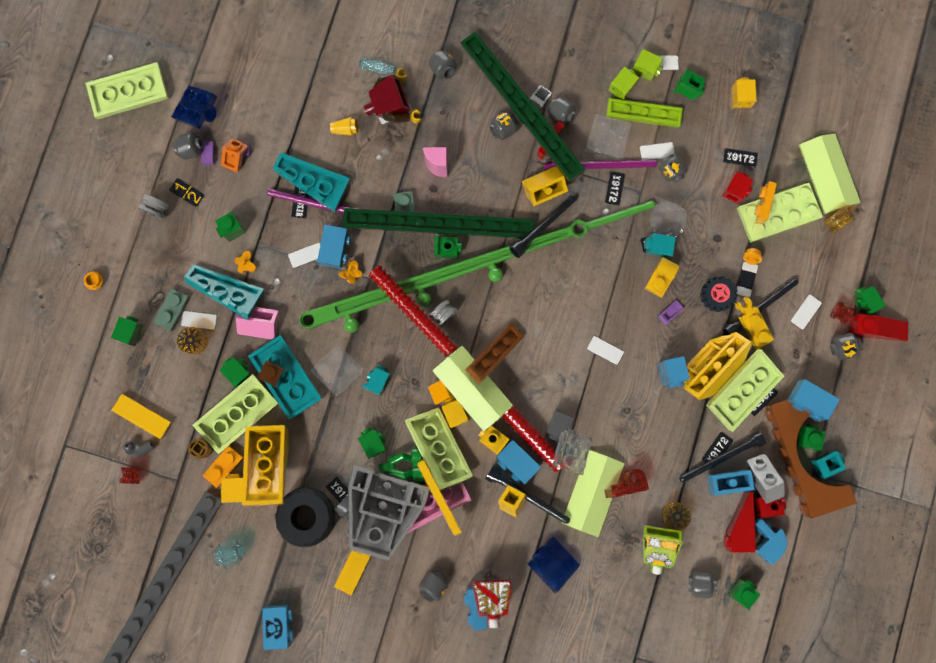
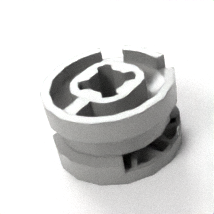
[138,194,169,219]
[428,299,458,328]

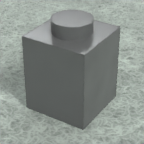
[545,411,574,442]

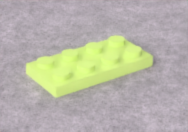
[86,62,169,120]
[737,183,823,243]
[706,349,784,432]

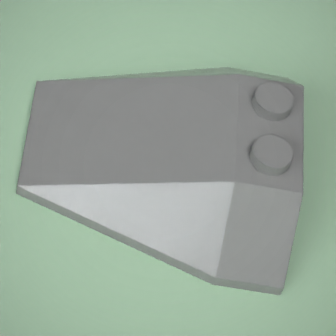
[348,465,430,561]

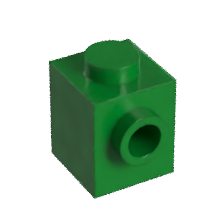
[215,211,246,242]
[111,315,143,346]
[219,357,252,388]
[796,424,826,451]
[358,428,387,459]
[727,579,761,610]

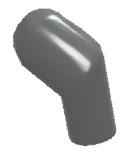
[123,441,155,458]

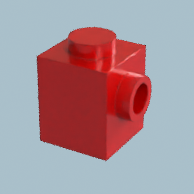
[722,171,753,204]
[754,496,787,518]

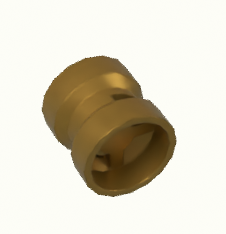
[188,439,213,458]

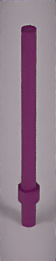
[544,160,657,172]
[267,188,363,214]

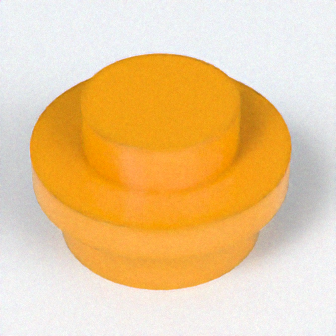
[743,248,763,265]
[84,271,104,290]

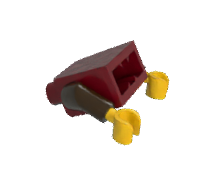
[364,68,421,124]

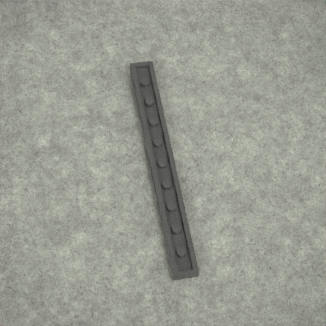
[102,491,222,663]

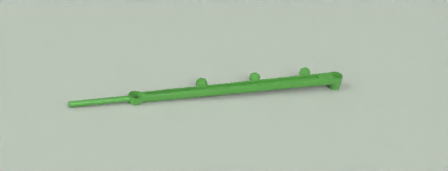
[299,201,655,333]

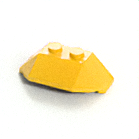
[684,332,752,400]

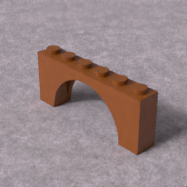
[765,399,857,518]

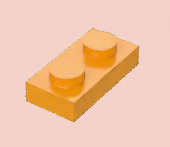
[754,181,777,224]
[202,446,244,488]

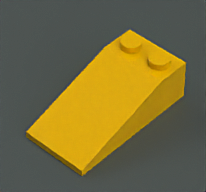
[242,425,289,506]

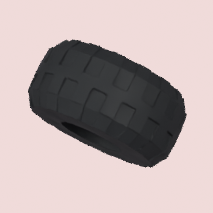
[275,487,336,547]

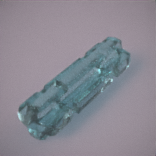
[359,57,395,74]

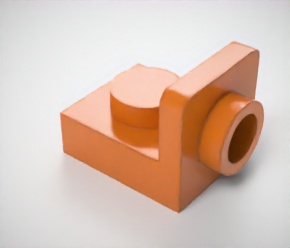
[221,139,248,173]

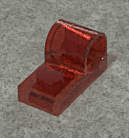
[604,469,649,498]

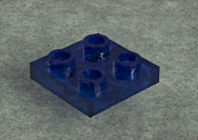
[171,85,218,129]
[527,536,580,593]

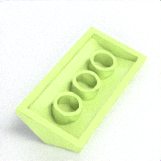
[799,133,861,214]
[433,346,513,431]
[193,374,278,454]
[405,407,473,491]
[562,450,625,537]

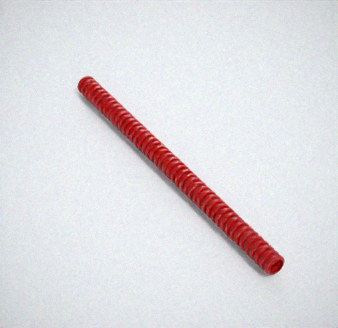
[369,265,567,472]

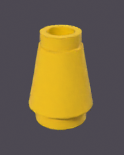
[330,117,359,136]

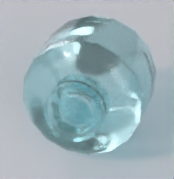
[214,540,245,569]

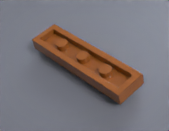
[465,323,524,384]

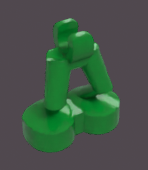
[379,446,425,484]

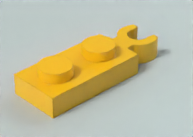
[735,297,774,349]

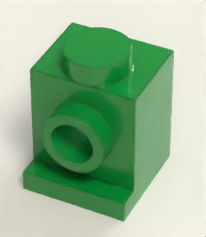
[673,69,706,101]
[434,236,462,259]
[853,286,886,315]

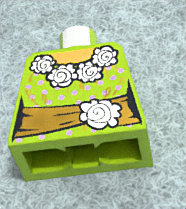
[643,525,682,574]

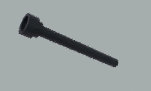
[509,194,578,258]
[722,278,799,335]
[679,430,766,483]
[485,466,570,524]

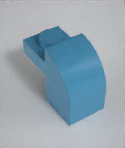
[754,518,787,565]

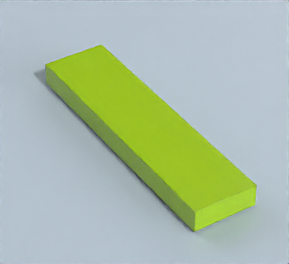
[606,98,683,128]

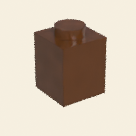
[257,360,288,388]

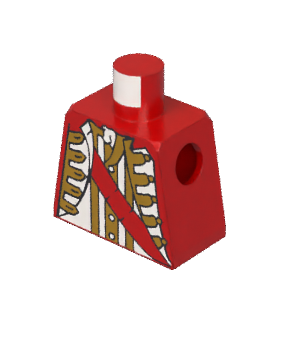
[473,579,512,628]

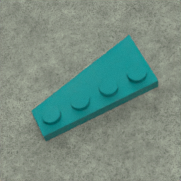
[273,152,350,213]
[184,264,264,320]

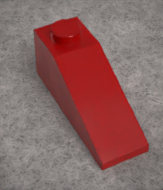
[849,314,909,342]
[723,491,756,553]

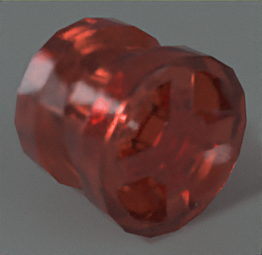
[830,301,855,325]
[119,467,141,484]

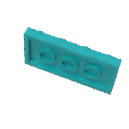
[248,335,322,420]

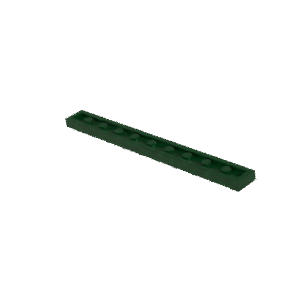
[460,32,585,183]
[343,208,534,239]

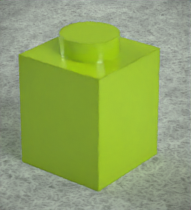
[632,49,663,81]
[608,67,639,100]

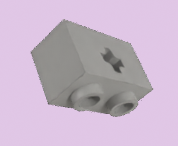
[746,454,785,504]

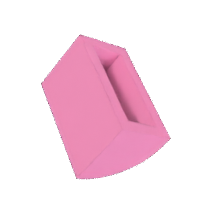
[423,147,447,177]
[236,307,279,340]

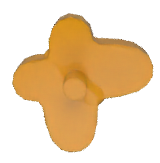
[234,251,257,274]
[338,260,363,284]

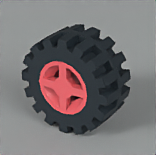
[700,276,738,312]

